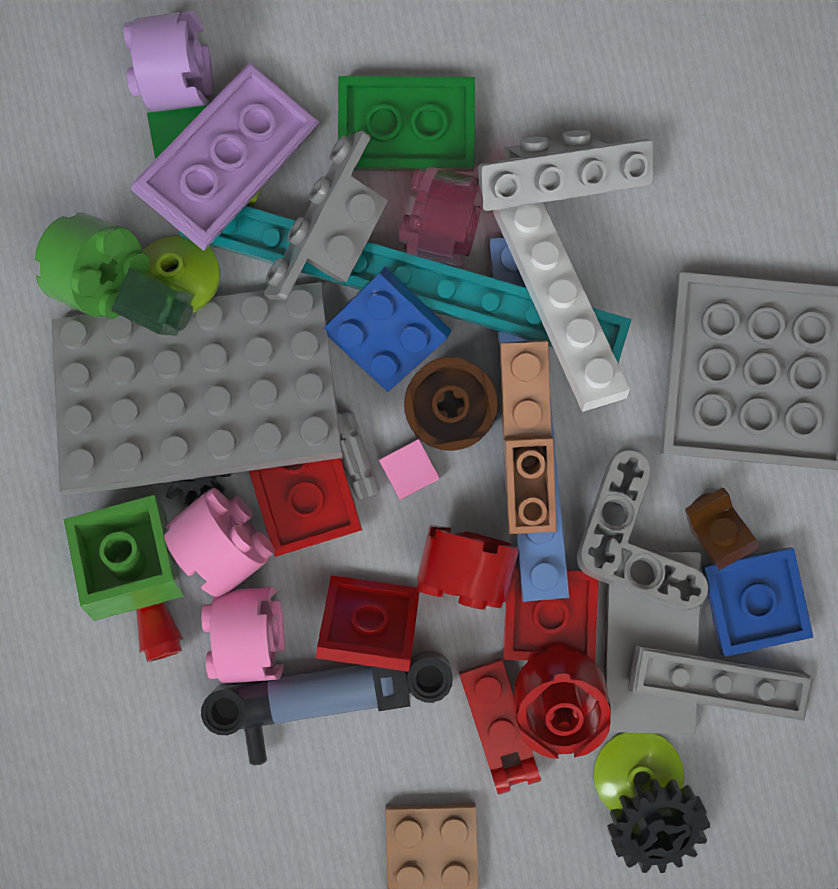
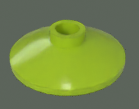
[134,235,221,318]
[593,732,684,811]

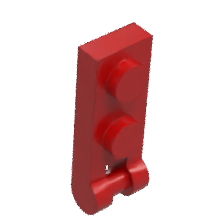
[459,658,541,795]

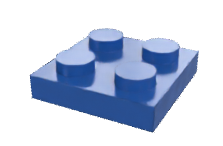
[323,266,452,392]
[701,547,814,657]

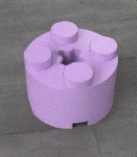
[123,10,213,112]

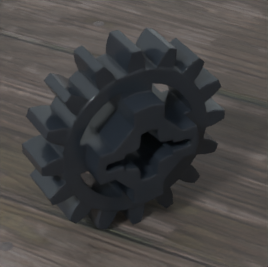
[607,779,710,873]

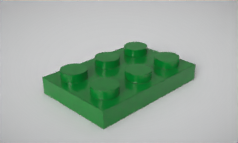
[338,76,475,172]

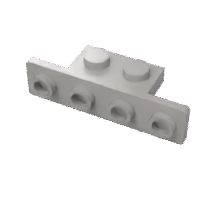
[478,130,653,211]
[264,131,388,300]

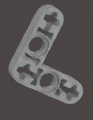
[577,450,708,611]

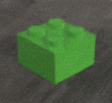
[63,495,184,621]

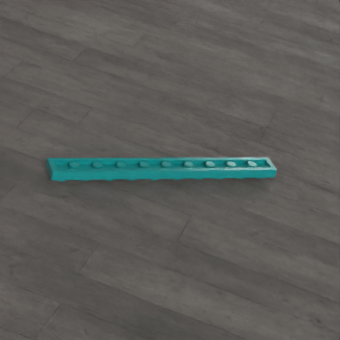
[178,206,632,363]

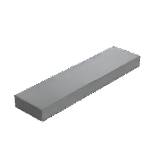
[628,645,812,721]

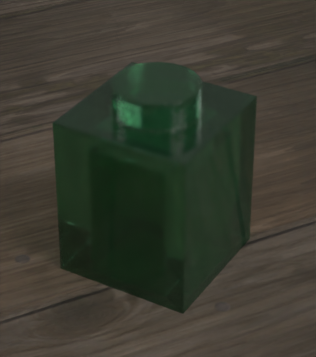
[111,267,195,336]

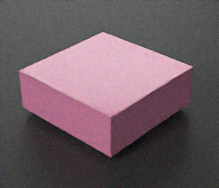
[379,439,440,500]

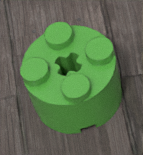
[35,212,150,319]

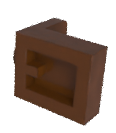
[685,488,759,571]

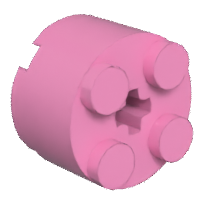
[164,488,275,597]
[201,586,285,683]

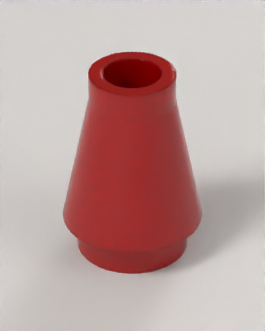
[136,602,184,662]

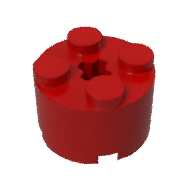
[416,525,519,610]
[514,645,611,759]

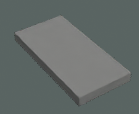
[604,550,701,734]

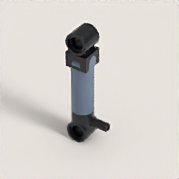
[201,651,453,765]

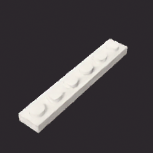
[493,203,630,412]

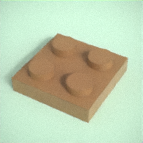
[385,803,478,889]

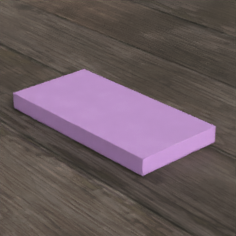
[131,62,319,251]

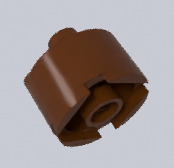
[404,357,498,451]

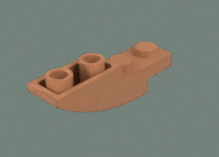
[500,340,556,534]

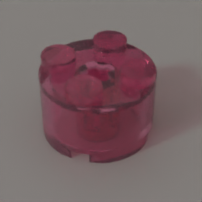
[399,166,482,269]

